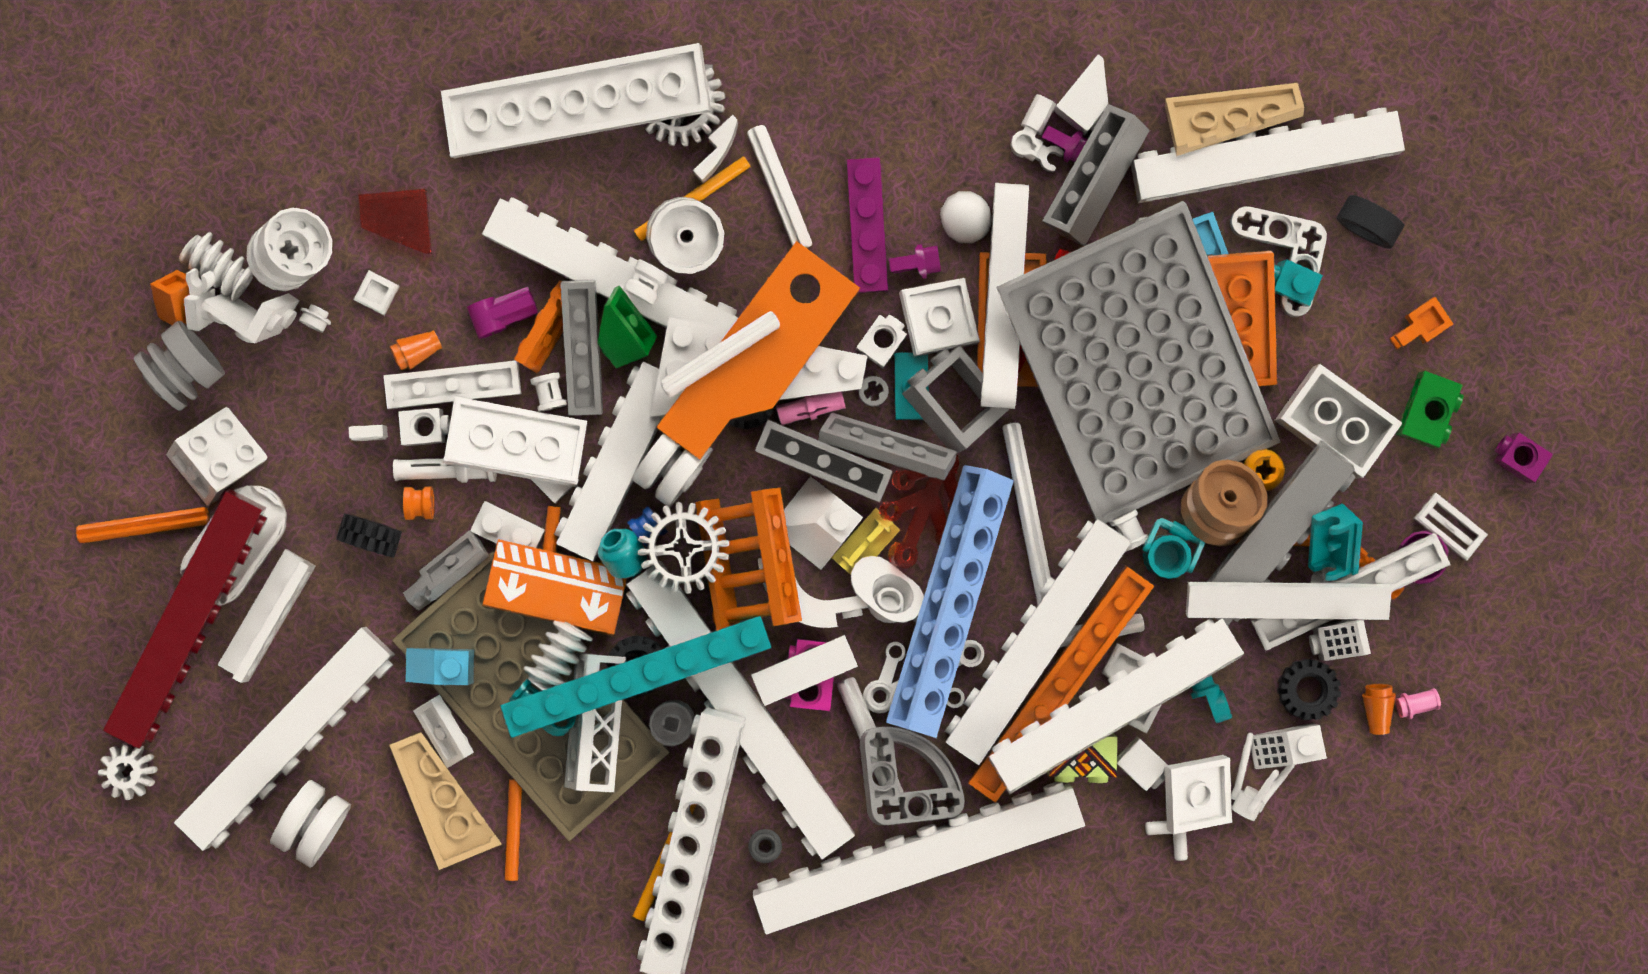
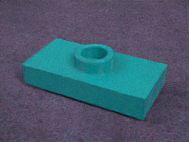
[894,353,929,420]

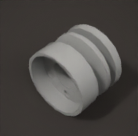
[134,321,225,411]

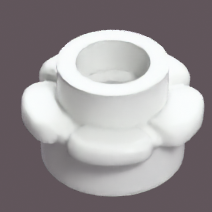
[299,304,331,333]

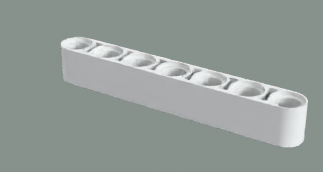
[981,183,1029,409]

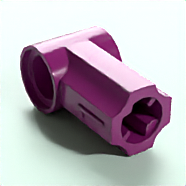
[467,287,538,339]

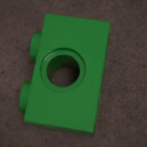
[1395,371,1464,449]

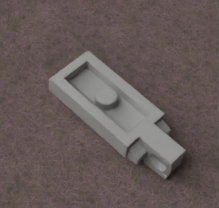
[403,531,489,611]

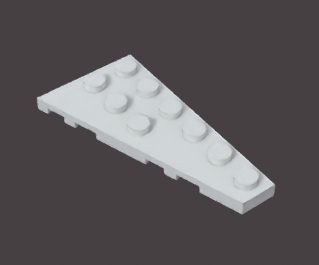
[650,317,867,417]

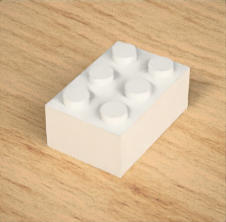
[1274,364,1402,479]

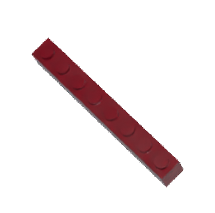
[103,489,268,749]

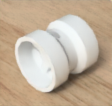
[623,259,669,305]

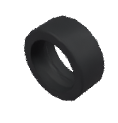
[1336,195,1405,249]

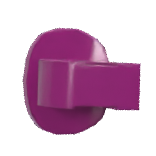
[1042,126,1088,163]
[889,244,941,279]

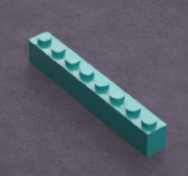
[500,616,771,738]

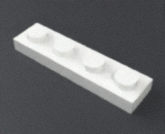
[383,361,522,409]

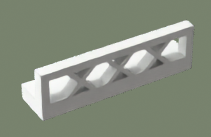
[218,549,316,683]
[564,653,626,792]

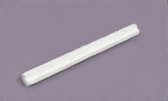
[1003,422,1050,605]

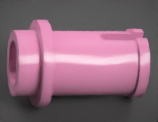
[1395,688,1441,719]

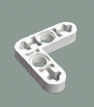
[1230,207,1327,317]

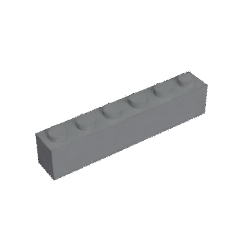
[1207,440,1355,626]

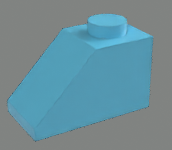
[406,648,474,685]

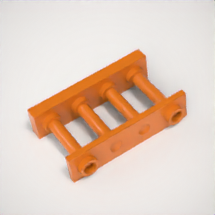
[695,488,802,631]

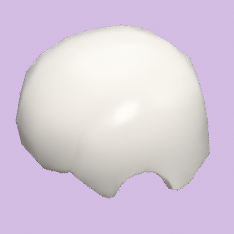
[940,191,992,243]

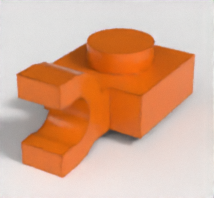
[1389,297,1453,349]

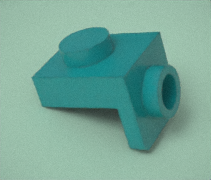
[1274,259,1323,307]

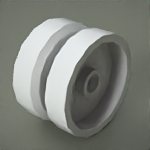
[646,197,724,274]
[631,433,713,508]
[270,780,351,868]

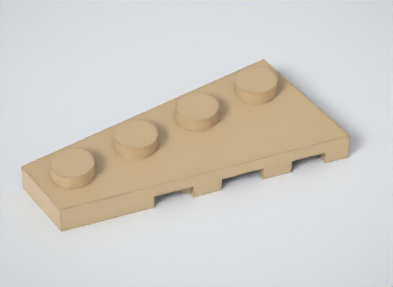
[1165,83,1304,156]
[390,732,501,870]

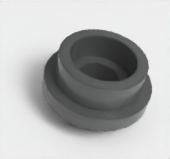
[748,829,782,863]

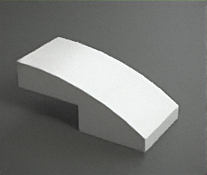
[693,115,738,183]

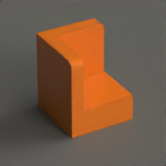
[150,270,190,325]

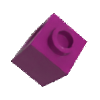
[1494,432,1553,483]

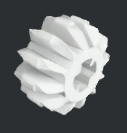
[98,743,158,800]

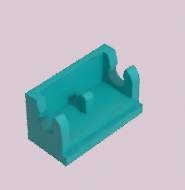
[1308,503,1363,581]

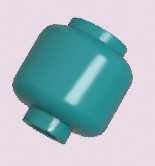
[598,529,647,579]

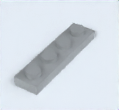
[561,280,603,415]
[818,413,957,480]

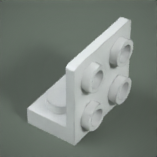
[166,407,267,506]

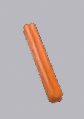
[76,507,210,543]

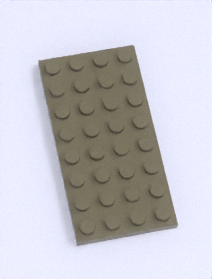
[392,551,671,841]

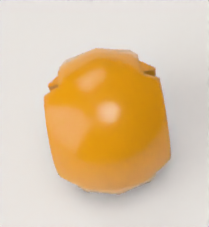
[1244,449,1285,491]

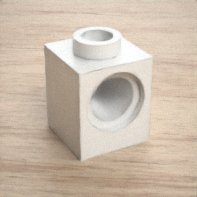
[856,315,907,369]
[398,408,450,446]
[1117,737,1167,791]

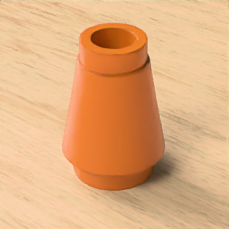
[389,330,442,370]
[1362,684,1396,735]

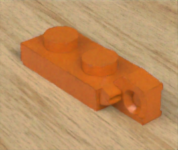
[514,280,563,373]

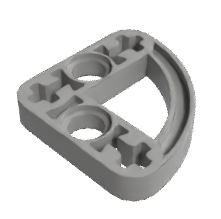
[860,727,965,825]

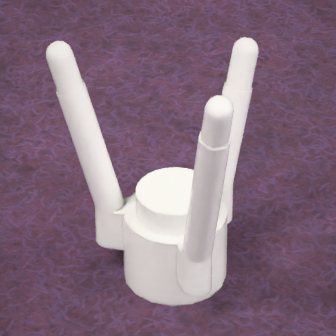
[1231,732,1295,821]

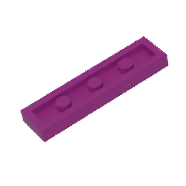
[847,158,888,293]

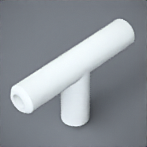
[1145,821,1188,861]

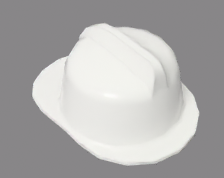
[851,556,924,623]

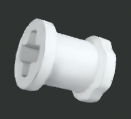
[530,372,567,412]
[1109,509,1148,552]

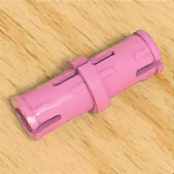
[776,392,846,426]

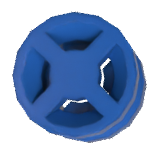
[627,506,668,548]

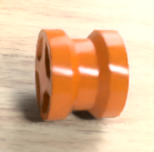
[403,486,434,520]

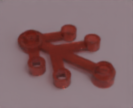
[879,446,959,568]

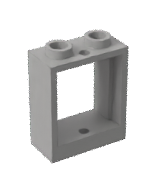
[902,346,1010,453]

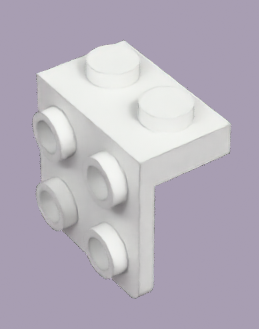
[201,293,299,344]

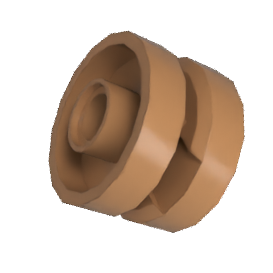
[1181,459,1267,547]

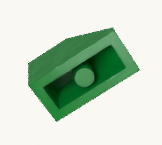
[597,285,657,368]

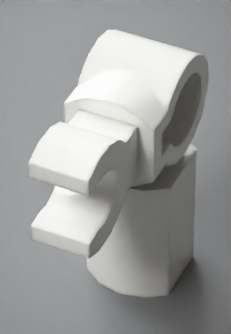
[1010,94,1064,173]

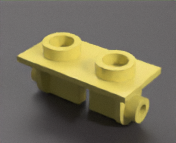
[831,508,900,575]

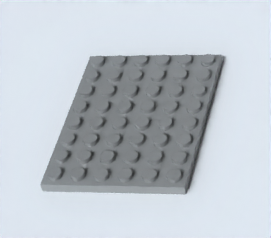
[996,201,1280,523]

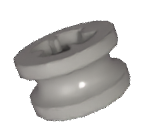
[858,376,889,407]

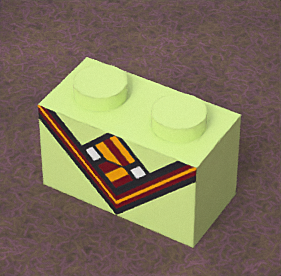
[1047,733,1117,783]

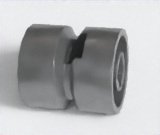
[649,700,695,746]

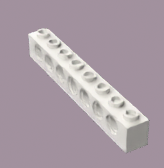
[637,707,746,974]

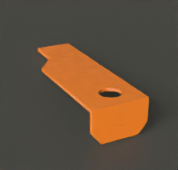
[656,241,860,460]

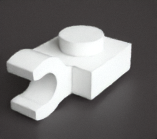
[184,268,215,331]

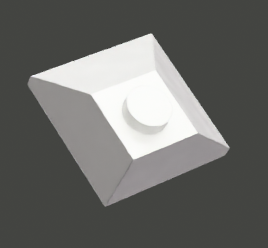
[784,476,863,570]

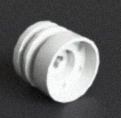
[247,208,332,291]

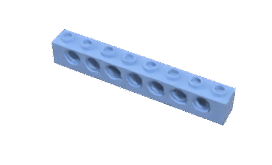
[886,465,1014,738]

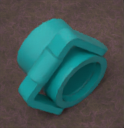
[1142,518,1205,579]

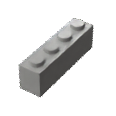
[1043,104,1150,246]
[755,420,893,503]

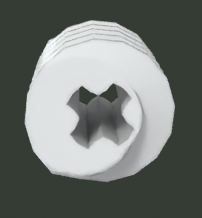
[179,232,253,302]
[523,621,593,690]

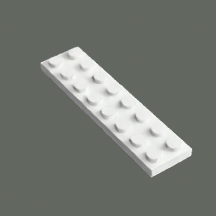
[441,43,712,158]

